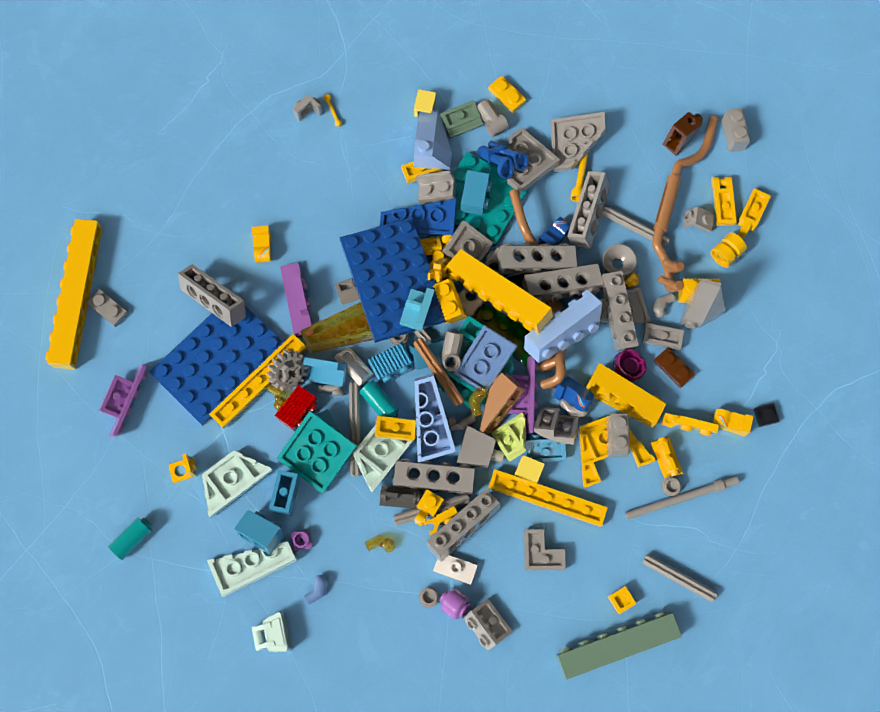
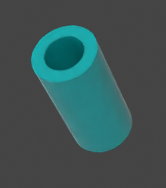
[359,380,399,418]
[108,517,152,560]

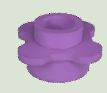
[291,530,312,551]

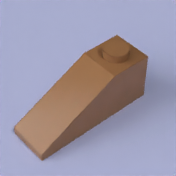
[480,373,526,435]

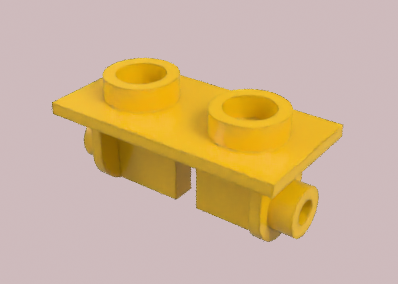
[651,437,683,478]

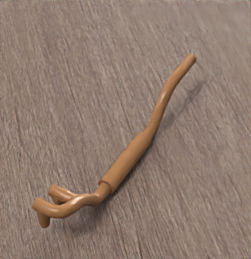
[652,116,719,292]
[509,189,567,390]

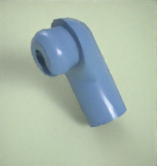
[304,575,328,604]

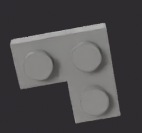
[524,529,566,571]

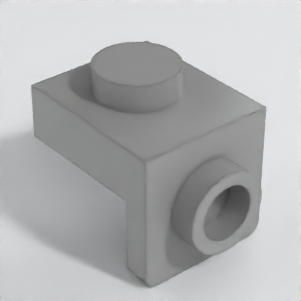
[293,94,322,121]
[683,207,714,233]

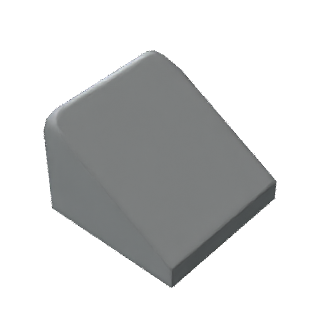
[335,278,359,305]

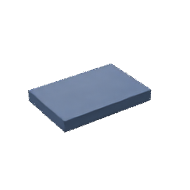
[453,325,517,395]

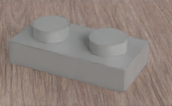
[86,289,128,327]
[642,323,684,350]

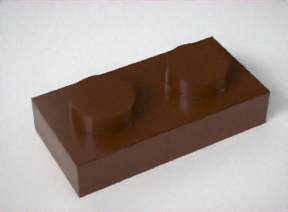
[653,347,695,388]

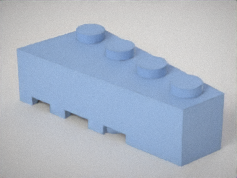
[524,290,602,363]
[415,373,456,463]

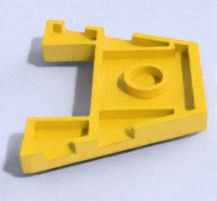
[579,413,656,489]

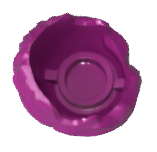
[613,349,647,381]

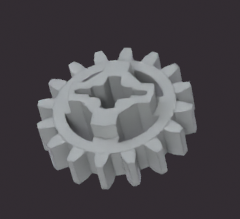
[267,349,308,391]

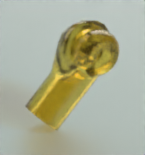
[267,383,287,410]
[468,388,487,417]
[365,535,395,552]

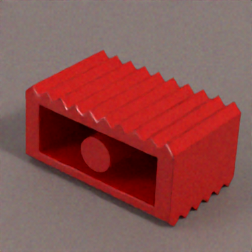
[274,385,318,432]

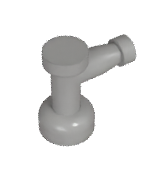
[318,384,344,396]

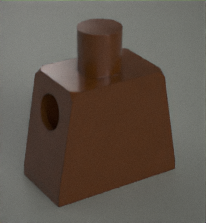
[662,112,703,156]

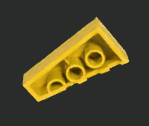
[586,363,666,428]

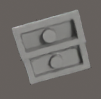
[534,407,579,445]

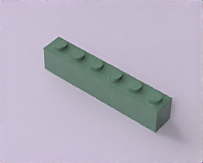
[556,611,682,680]

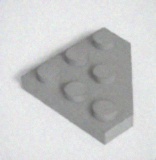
[550,112,607,172]
[507,128,560,194]

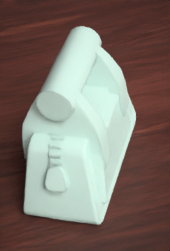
[252,612,291,653]

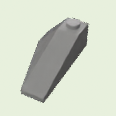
[680,278,726,329]

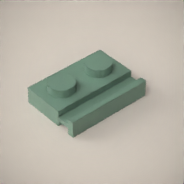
[440,100,484,139]

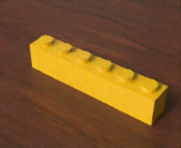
[446,249,553,334]

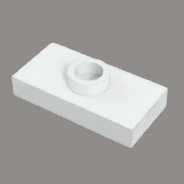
[334,347,374,386]
[433,555,478,585]

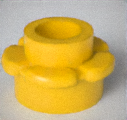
[624,272,640,289]

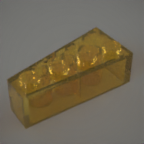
[300,302,374,354]

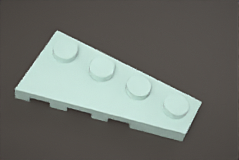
[207,541,297,598]

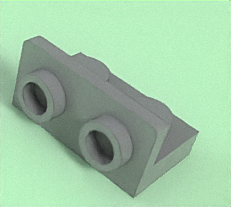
[416,171,457,204]
[464,599,513,651]

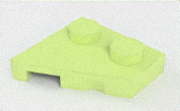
[491,413,526,462]

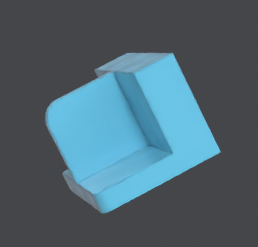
[400,288,435,331]

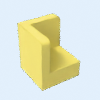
[414,89,436,117]
[514,455,544,483]

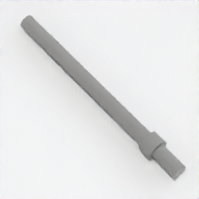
[625,476,739,520]

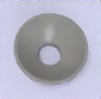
[602,244,637,277]

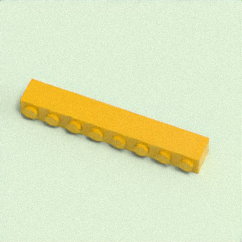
[46,219,103,370]

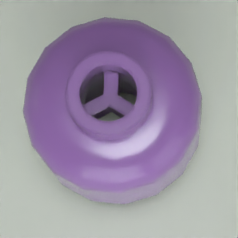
[440,589,471,619]

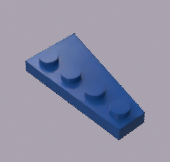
[380,198,457,236]

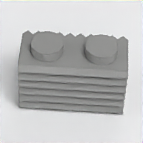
[721,108,751,152]
[606,414,630,457]

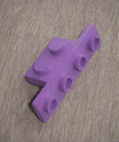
[280,263,313,337]
[507,356,538,434]
[99,364,148,438]

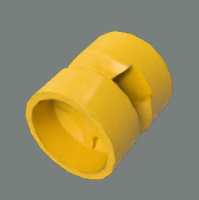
[710,232,747,268]

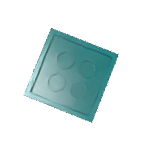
[276,411,358,494]

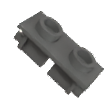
[380,486,421,509]

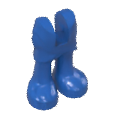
[477,140,529,180]

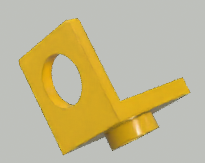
[168,453,197,483]

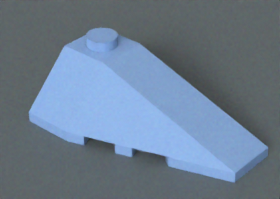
[414,106,452,170]

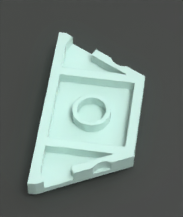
[353,425,417,492]
[202,451,273,518]

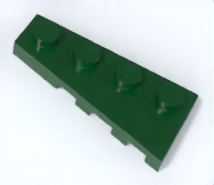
[475,304,536,367]

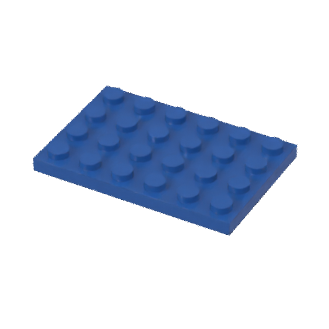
[339,218,447,343]
[149,305,284,426]

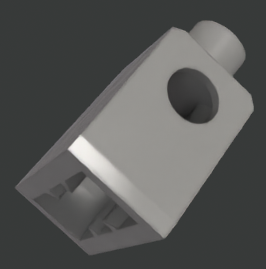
[456,426,504,469]

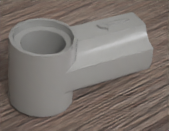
[477,99,509,137]
[438,331,464,371]

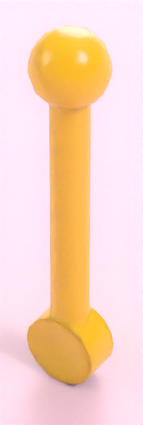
[323,94,342,127]

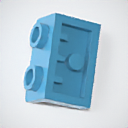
[526,432,566,462]

